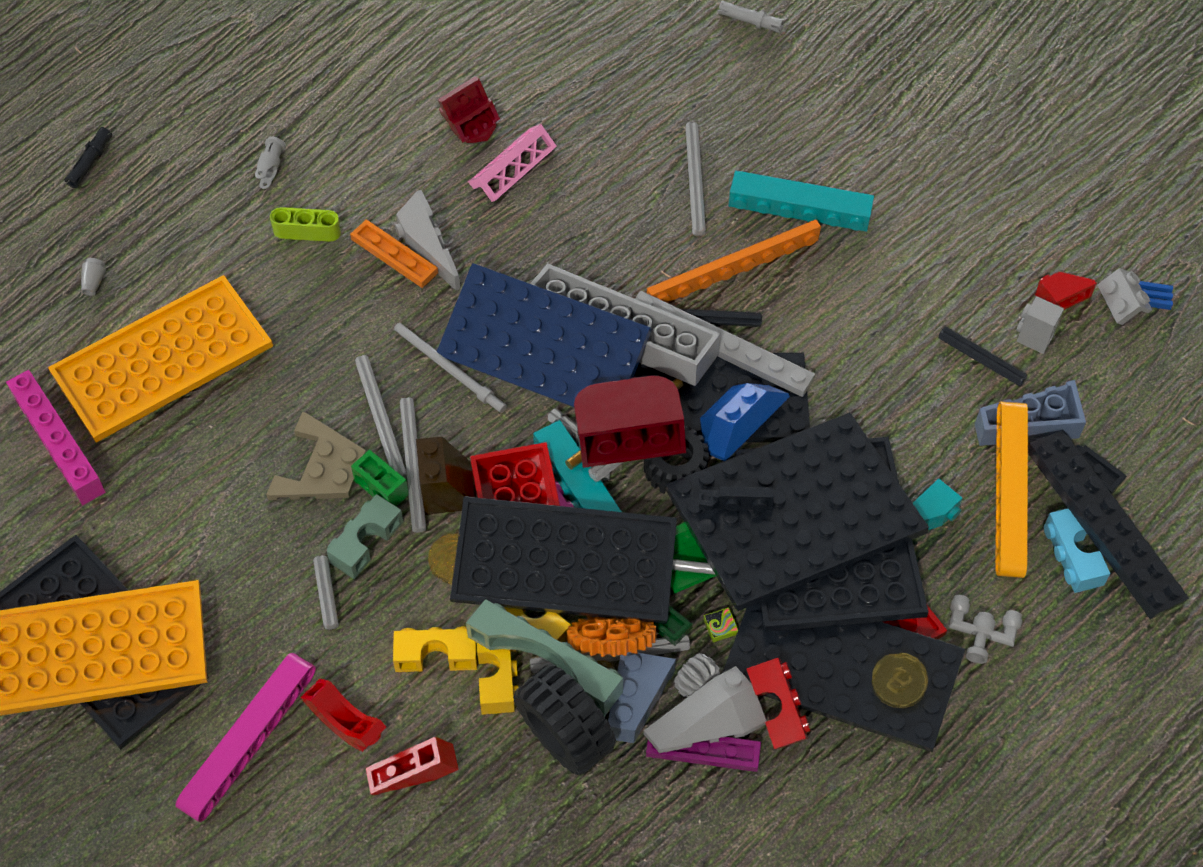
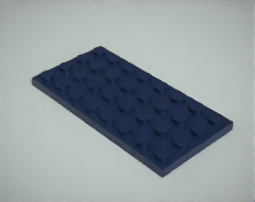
[437,263,652,407]

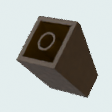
[416,436,475,515]

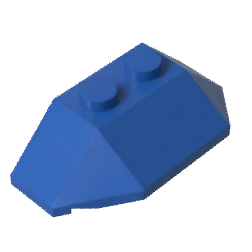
[700,383,789,461]

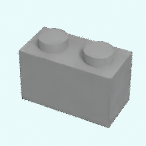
[1016,296,1064,354]

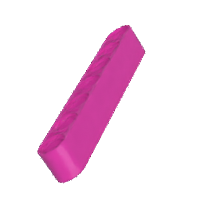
[175,653,316,822]

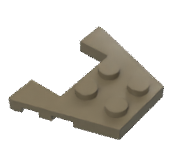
[266,412,366,500]

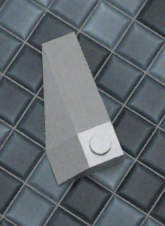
[395,190,460,290]
[643,666,767,753]

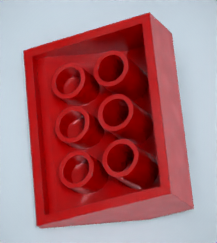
[470,442,560,506]

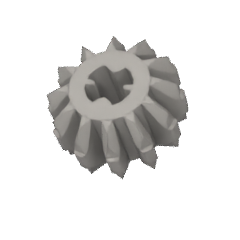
[674,653,720,698]

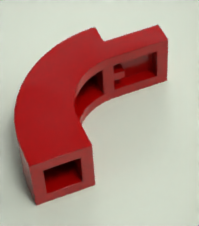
[300,679,386,752]

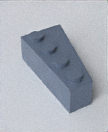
[975,380,1086,446]

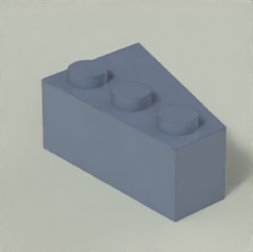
[608,652,676,743]

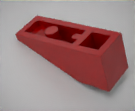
[366,737,459,795]

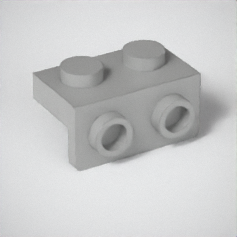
[1097,268,1152,325]

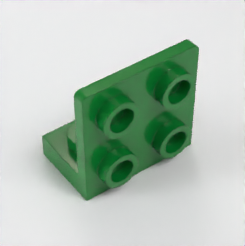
[670,522,716,593]

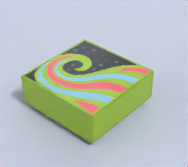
[703,608,738,642]

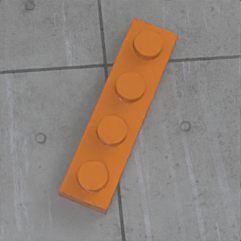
[350,219,438,288]

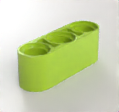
[270,207,341,242]

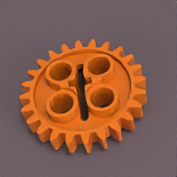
[567,616,656,657]

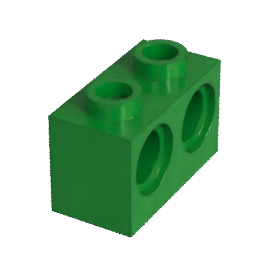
[351,449,409,506]

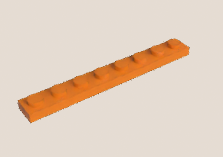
[647,220,821,303]

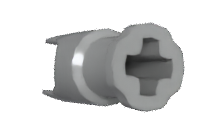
[255,137,286,189]

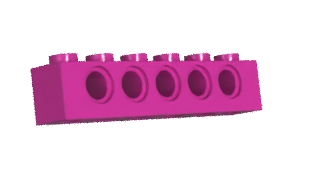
[6,370,106,506]

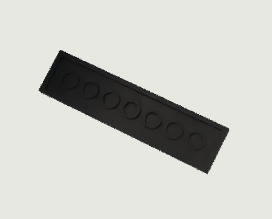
[1028,430,1189,620]

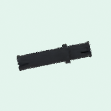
[64,127,113,188]

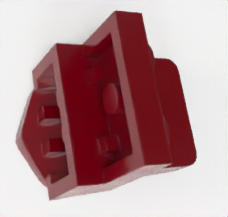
[438,76,500,144]

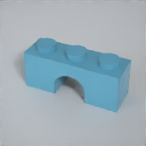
[1044,509,1110,593]

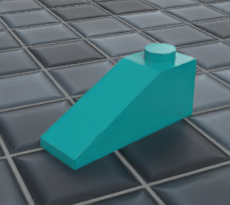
[913,478,963,530]

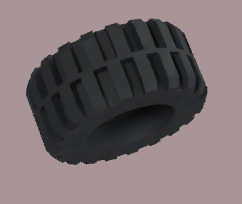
[513,665,616,775]

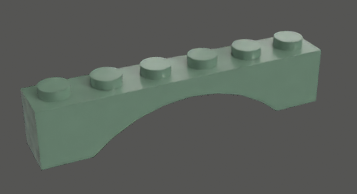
[466,599,623,717]

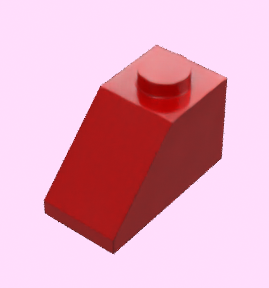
[1035,272,1097,310]

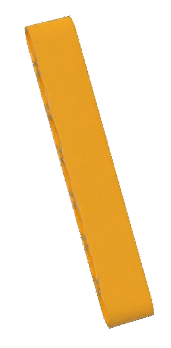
[995,401,1028,578]

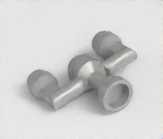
[949,595,1022,664]

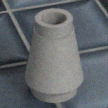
[81,258,106,296]

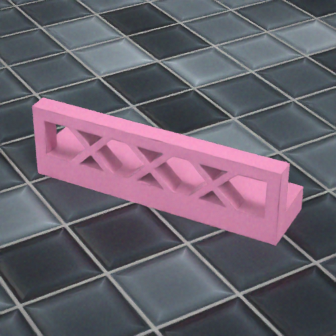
[468,124,557,202]

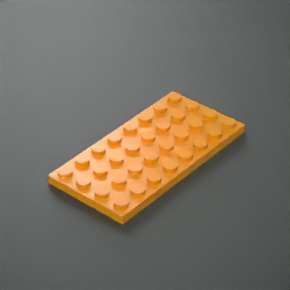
[48,275,273,443]
[0,580,208,716]

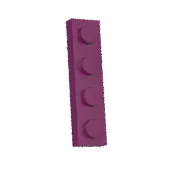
[646,737,761,772]

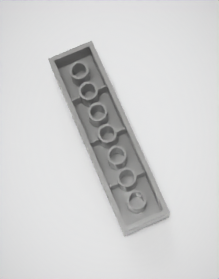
[530,263,720,386]

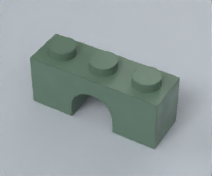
[327,494,403,579]

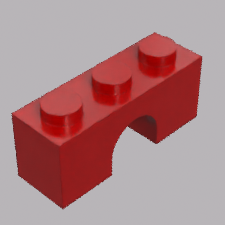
[747,658,811,749]

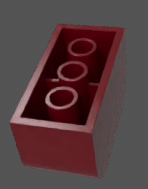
[574,376,686,468]

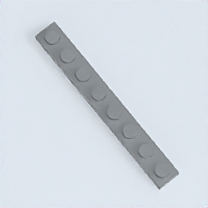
[635,291,815,397]

